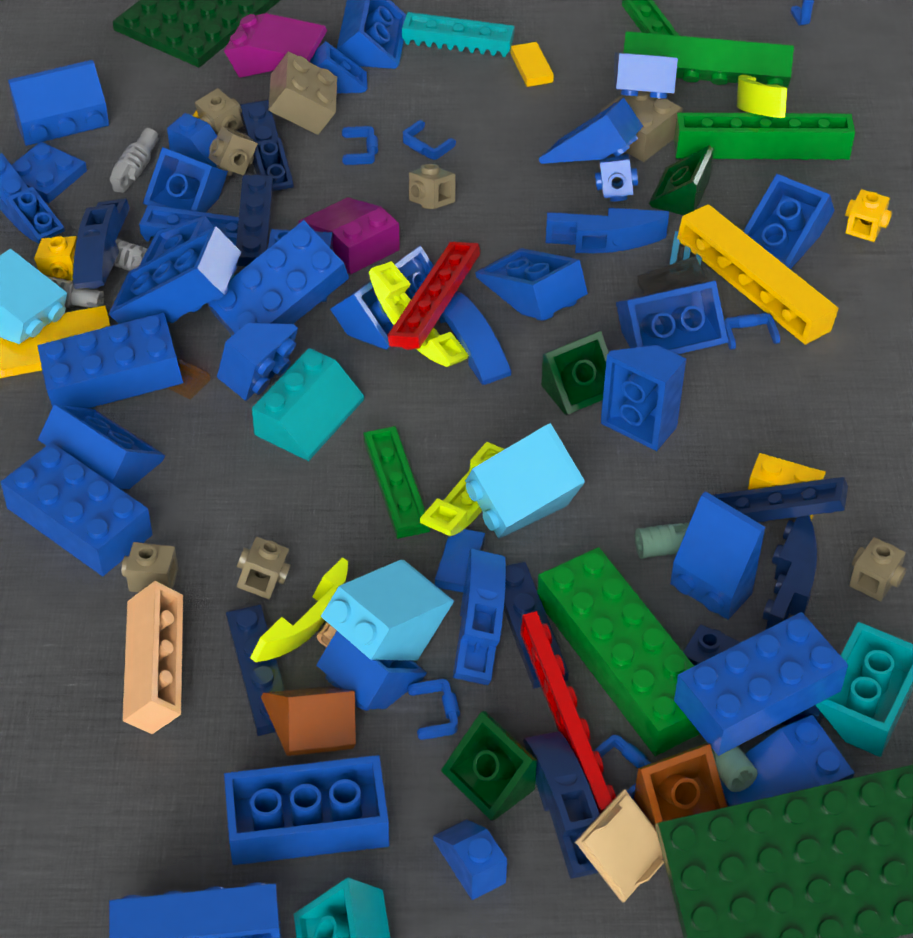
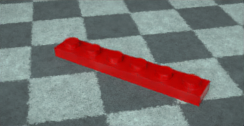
[388,242,480,350]
[520,611,616,814]

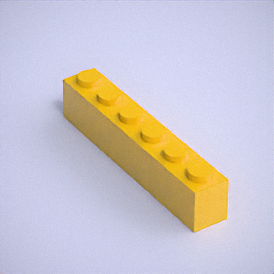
[677,204,839,345]

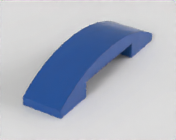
[438,291,511,385]

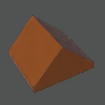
[261,686,356,756]
[634,743,727,829]

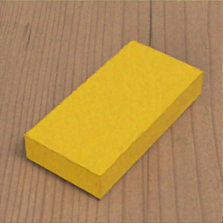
[510,42,554,87]

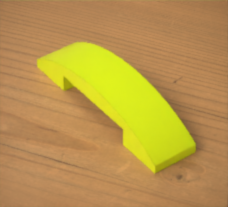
[736,75,787,118]
[369,261,469,367]
[420,442,505,536]
[250,557,348,662]

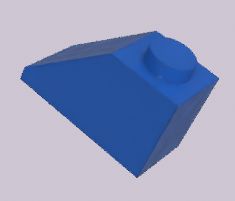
[310,41,368,93]
[167,113,218,167]
[433,819,507,900]

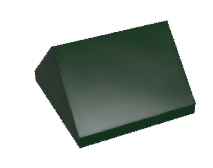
[649,145,713,216]
[541,331,609,415]
[440,711,537,821]

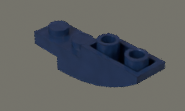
[240,100,294,191]
[73,198,130,289]
[762,515,817,629]
[523,731,600,879]

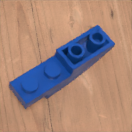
[0,153,65,243]
[546,208,669,253]
[453,549,506,685]

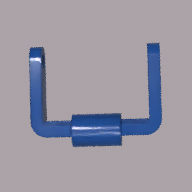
[791,0,814,26]
[403,120,456,160]
[342,126,378,165]
[724,313,780,350]
[407,679,460,740]
[593,735,651,799]

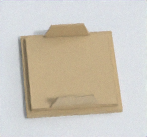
[575,789,664,903]

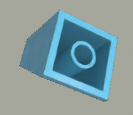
[0,249,67,344]
[465,423,585,539]
[321,560,454,661]

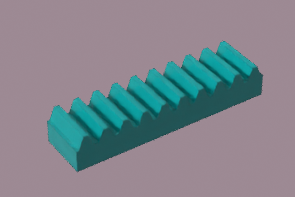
[402,12,515,57]

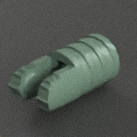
[635,522,690,559]
[702,741,757,792]

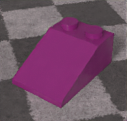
[224,13,327,78]
[298,197,400,275]

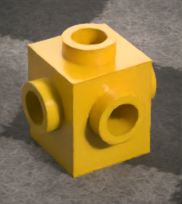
[845,189,892,242]
[34,236,77,281]

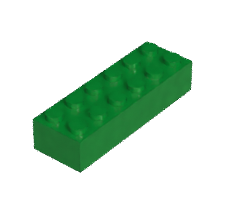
[537,547,700,756]

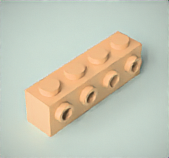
[123,581,183,734]

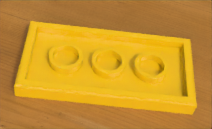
[0,305,110,378]

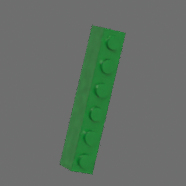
[623,31,794,88]
[674,113,855,160]

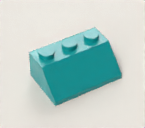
[252,348,364,461]
[816,622,913,757]
[294,877,390,938]

